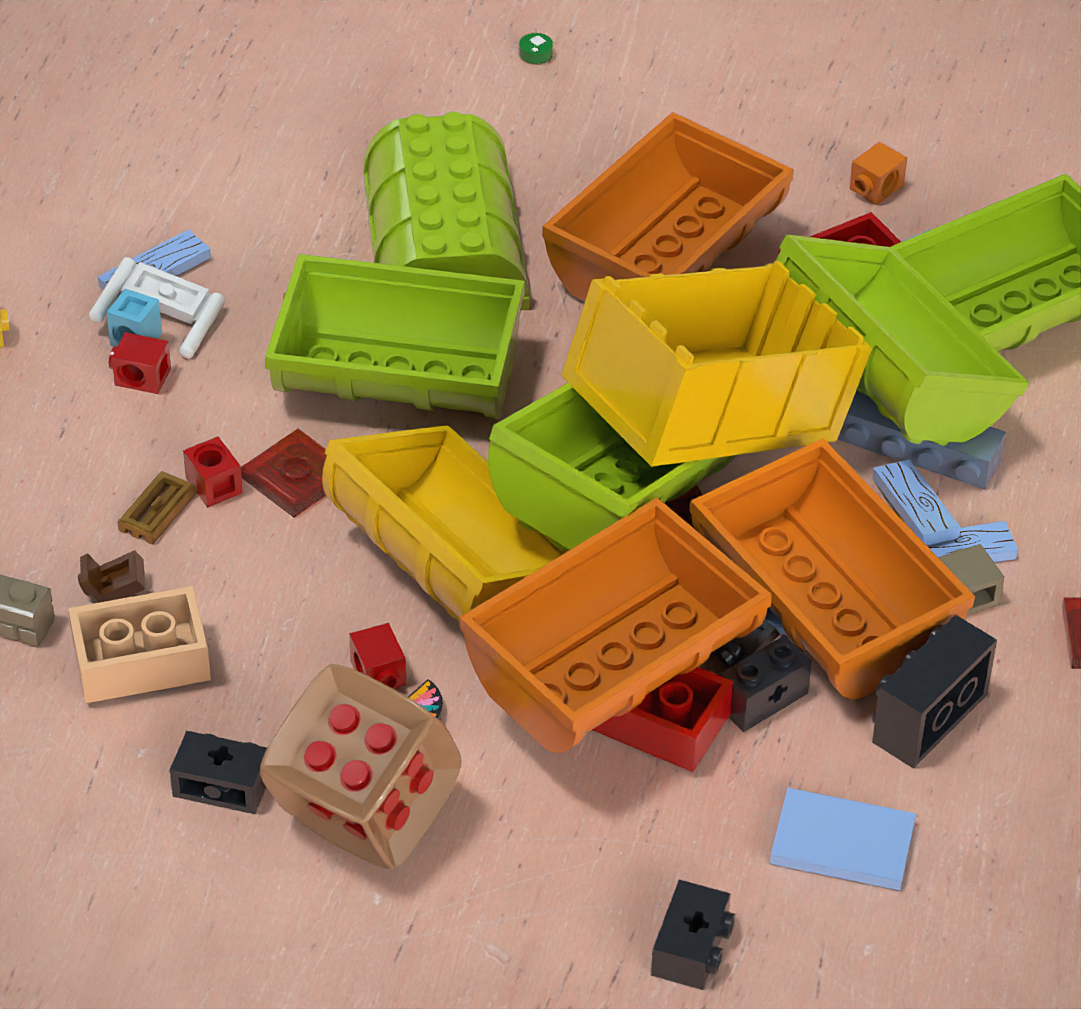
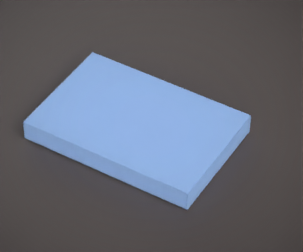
[770,787,916,891]

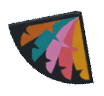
[408,679,443,721]

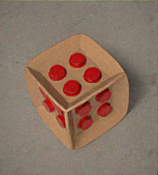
[260,663,462,870]

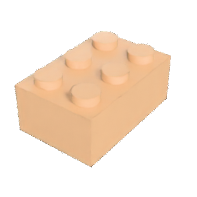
[68,586,211,703]

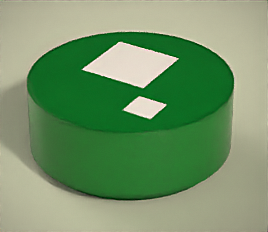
[519,33,553,64]

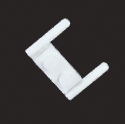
[89,257,225,359]

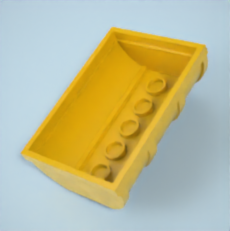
[322,425,568,621]

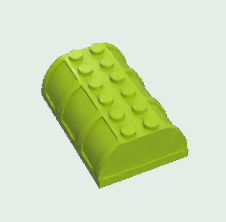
[363,112,530,310]
[890,173,1081,352]
[776,234,1030,446]
[265,254,525,419]
[488,383,737,551]

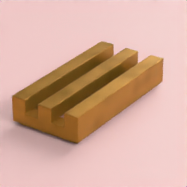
[118,471,196,545]

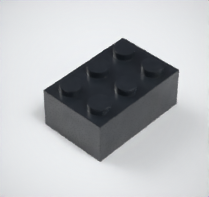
[872,614,997,769]

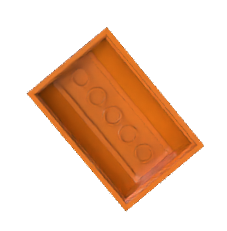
[542,112,794,301]
[690,438,975,699]
[459,497,772,753]

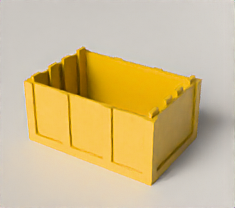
[561,261,872,467]

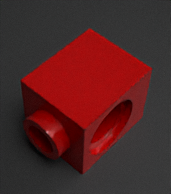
[108,332,171,394]
[183,436,243,508]
[349,622,406,689]

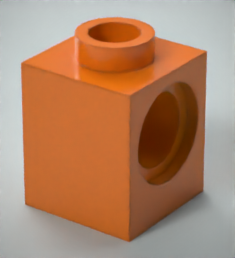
[849,141,908,205]

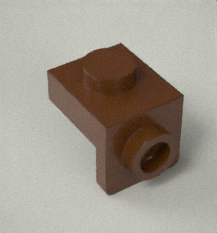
[78,550,146,603]

